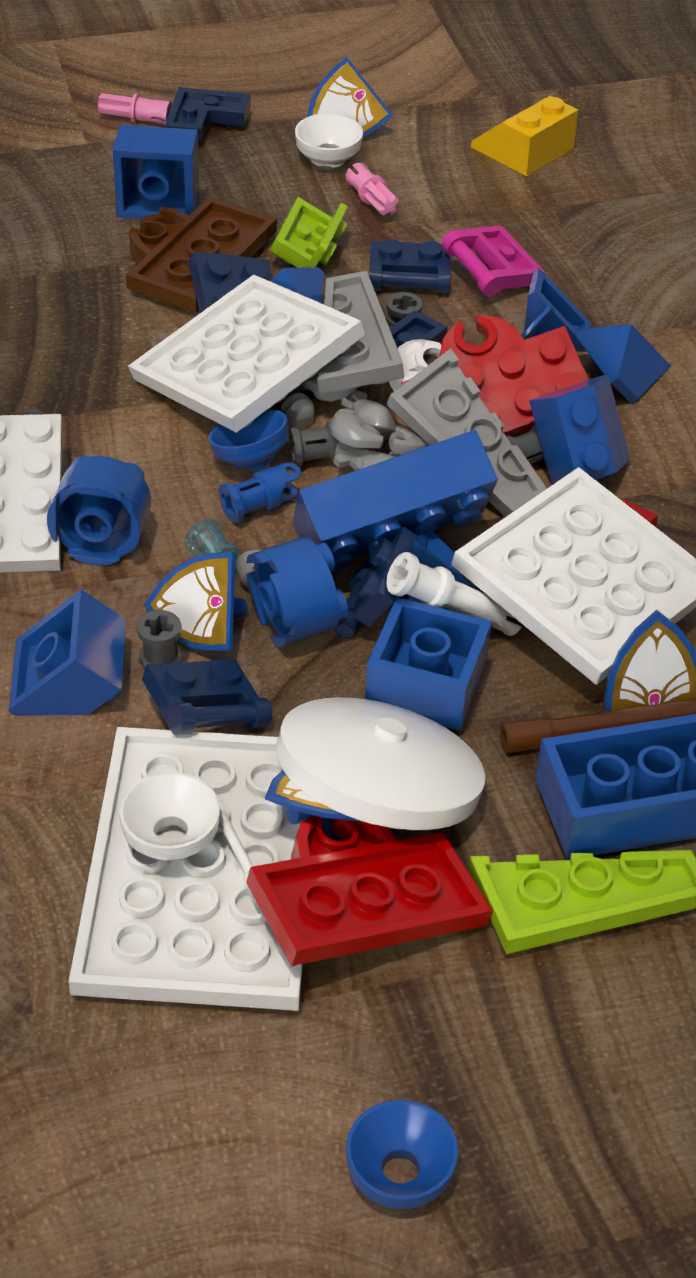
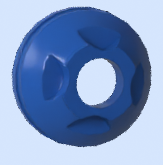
[208,409,290,471]
[346,1100,459,1209]

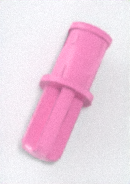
[98,93,172,125]
[346,163,398,215]

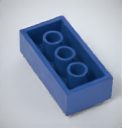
[292,430,498,572]
[536,714,696,860]

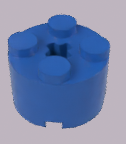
[47,456,151,566]
[246,536,349,647]

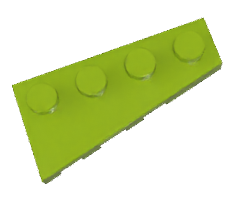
[469,850,696,954]

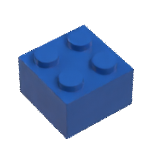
[113,125,199,219]
[365,597,492,731]

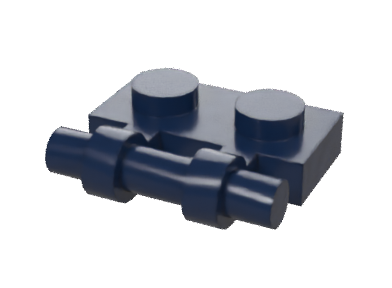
[336,527,418,638]

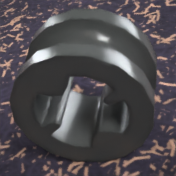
[386,292,423,327]

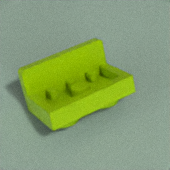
[269,197,348,268]

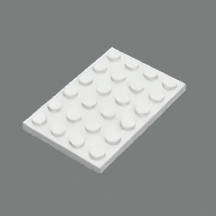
[69,727,303,1011]

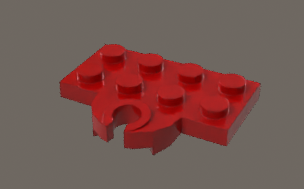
[401,315,589,437]
[246,815,493,966]

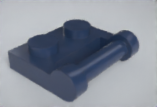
[369,239,451,294]
[142,659,272,735]

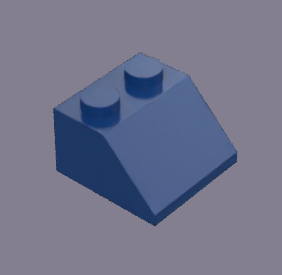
[529,375,630,485]
[8,589,126,716]

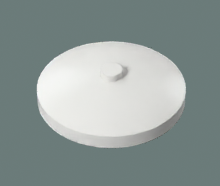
[276,697,485,830]

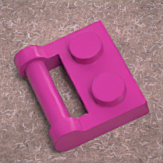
[441,226,545,297]

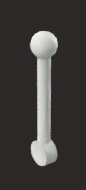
[219,800,253,890]

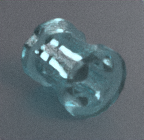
[185,519,241,573]

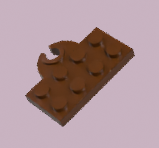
[126,196,277,312]

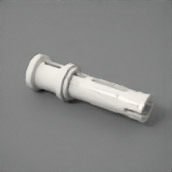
[386,552,522,636]

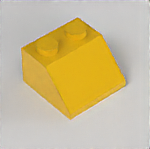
[471,96,578,176]

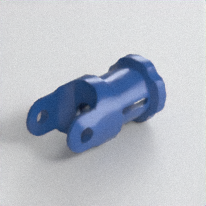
[219,463,301,523]

